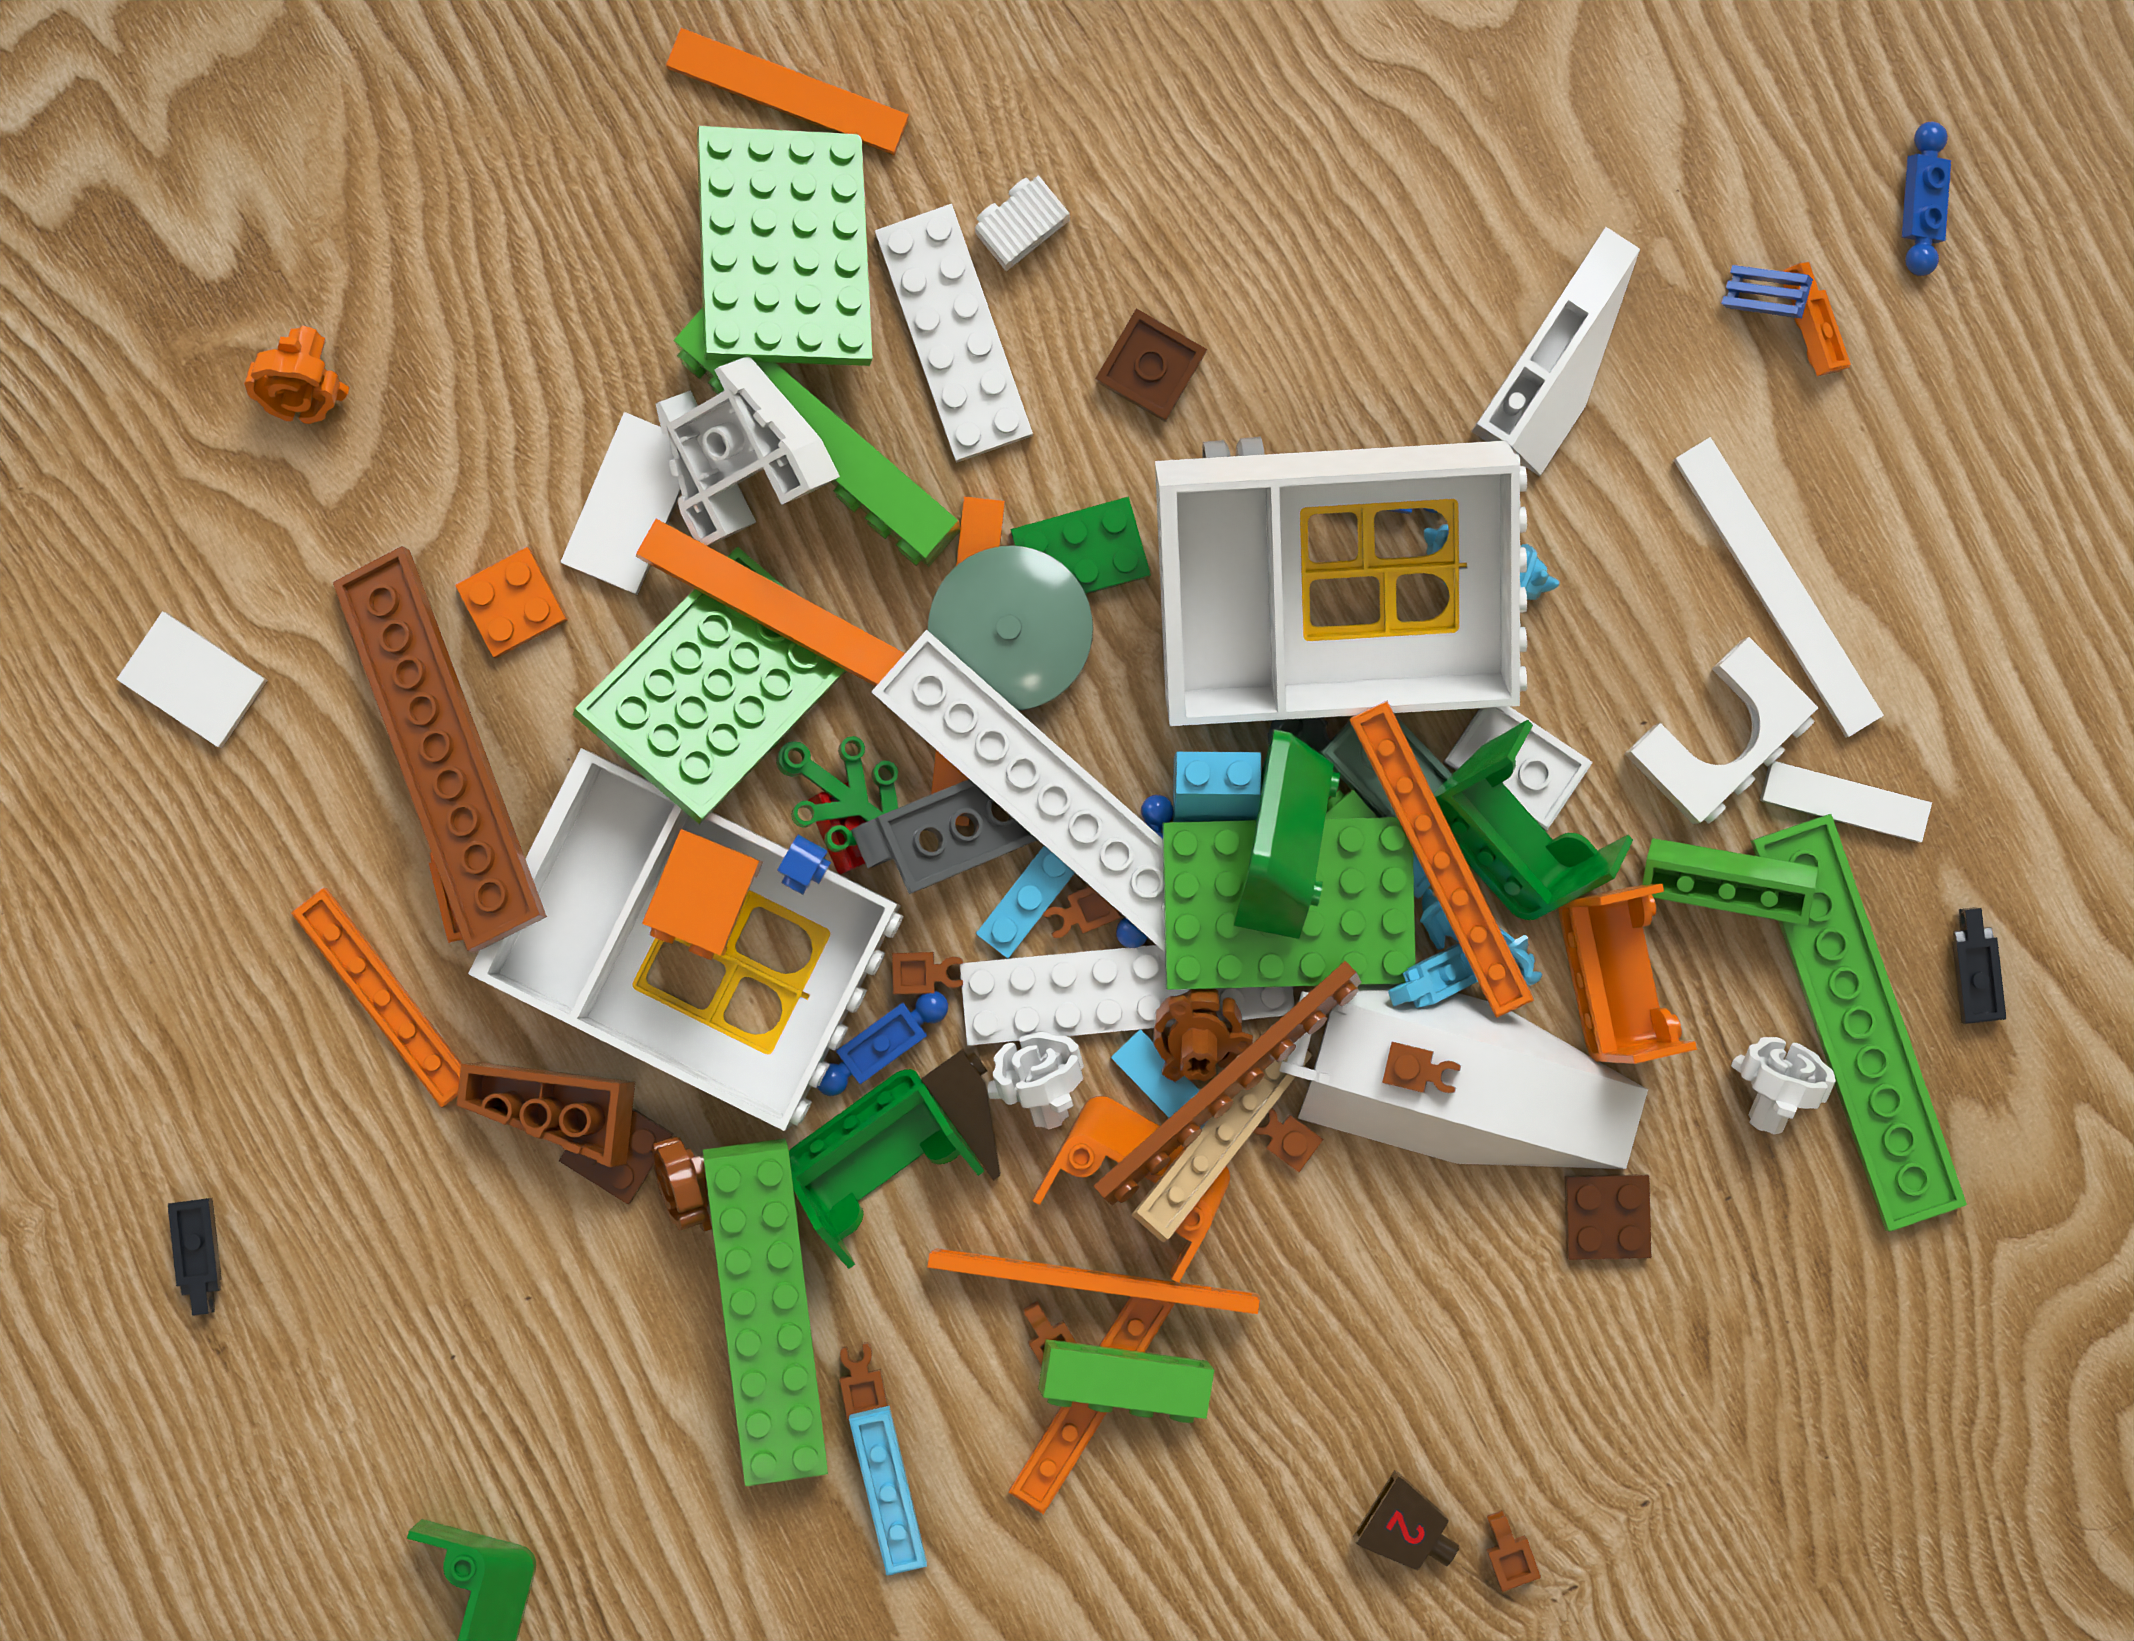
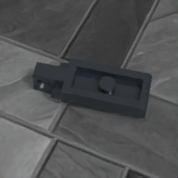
[1952,907,2006,1024]
[168,1198,222,1316]

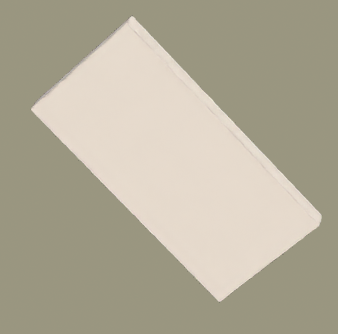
[560,412,681,595]

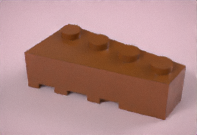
[457,1062,636,1167]

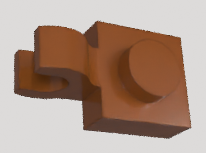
[1023,1301,1077,1365]
[1486,1510,1541,1592]

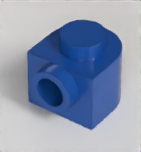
[777,834,831,895]

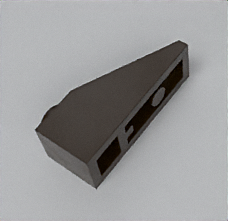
[921,1049,1001,1181]

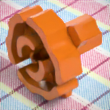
[244,326,350,424]

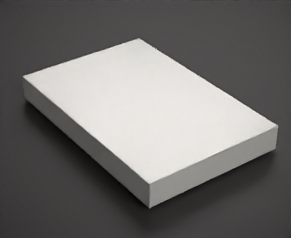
[117,611,268,748]
[1444,706,1593,831]

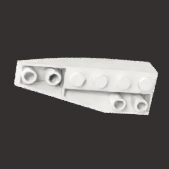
[1471,227,1640,476]

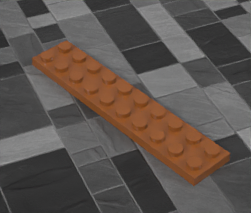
[333,546,547,953]

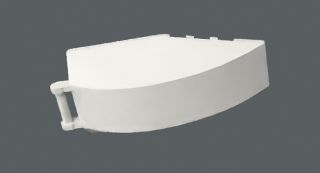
[1279,983,1648,1169]

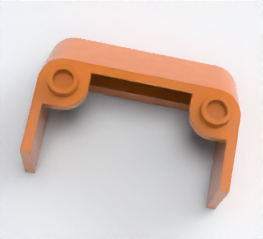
[1559,883,1697,1064]
[1033,1096,1230,1283]

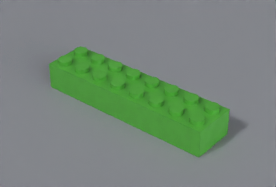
[673,307,960,567]
[703,1138,828,1487]

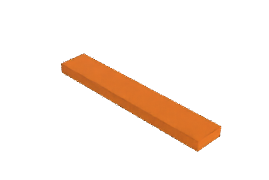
[666,28,909,155]
[291,888,462,1108]
[1008,1296,1175,1515]

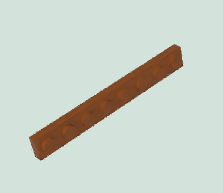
[1094,961,1362,1206]

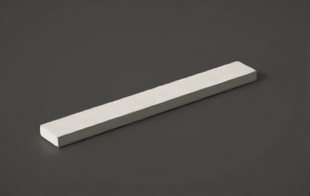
[1673,437,1884,738]

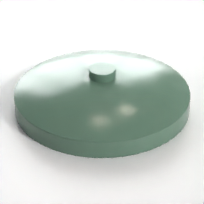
[928,546,1093,711]

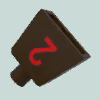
[1353,1470,1459,1570]

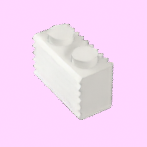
[975,176,1070,271]

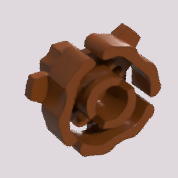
[1153,988,1253,1082]
[651,1136,712,1232]

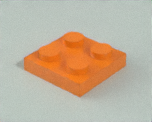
[455,547,568,658]

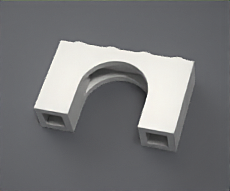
[1625,637,1818,824]

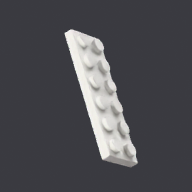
[875,204,1033,463]

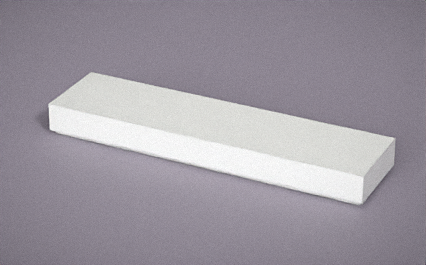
[1760,761,1932,843]

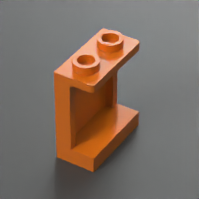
[642,829,763,960]

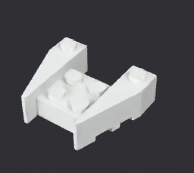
[656,357,840,546]

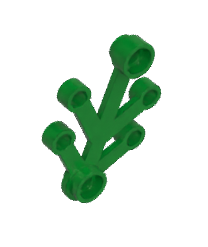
[776,736,898,852]

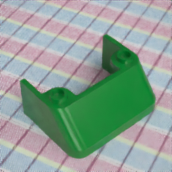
[1433,720,1633,920]
[1233,730,1340,939]
[789,1069,984,1269]
[407,1519,536,1641]

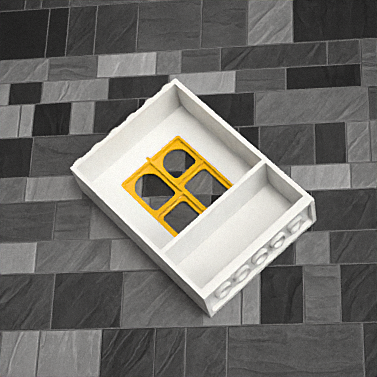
[1155,441,1527,726]
[468,748,904,1131]

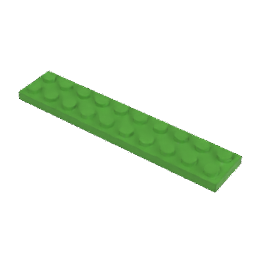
[1750,814,1967,1232]

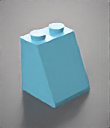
[1173,752,1261,822]

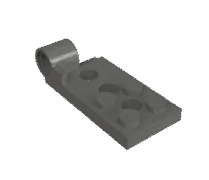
[851,779,1038,894]

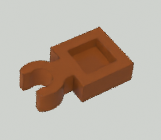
[1043,886,1121,938]
[892,952,963,994]
[1382,1042,1461,1093]
[1253,1108,1324,1172]
[840,1342,888,1420]

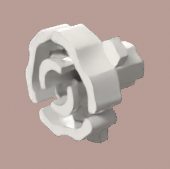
[988,1032,1084,1130]
[1731,1037,1836,1134]

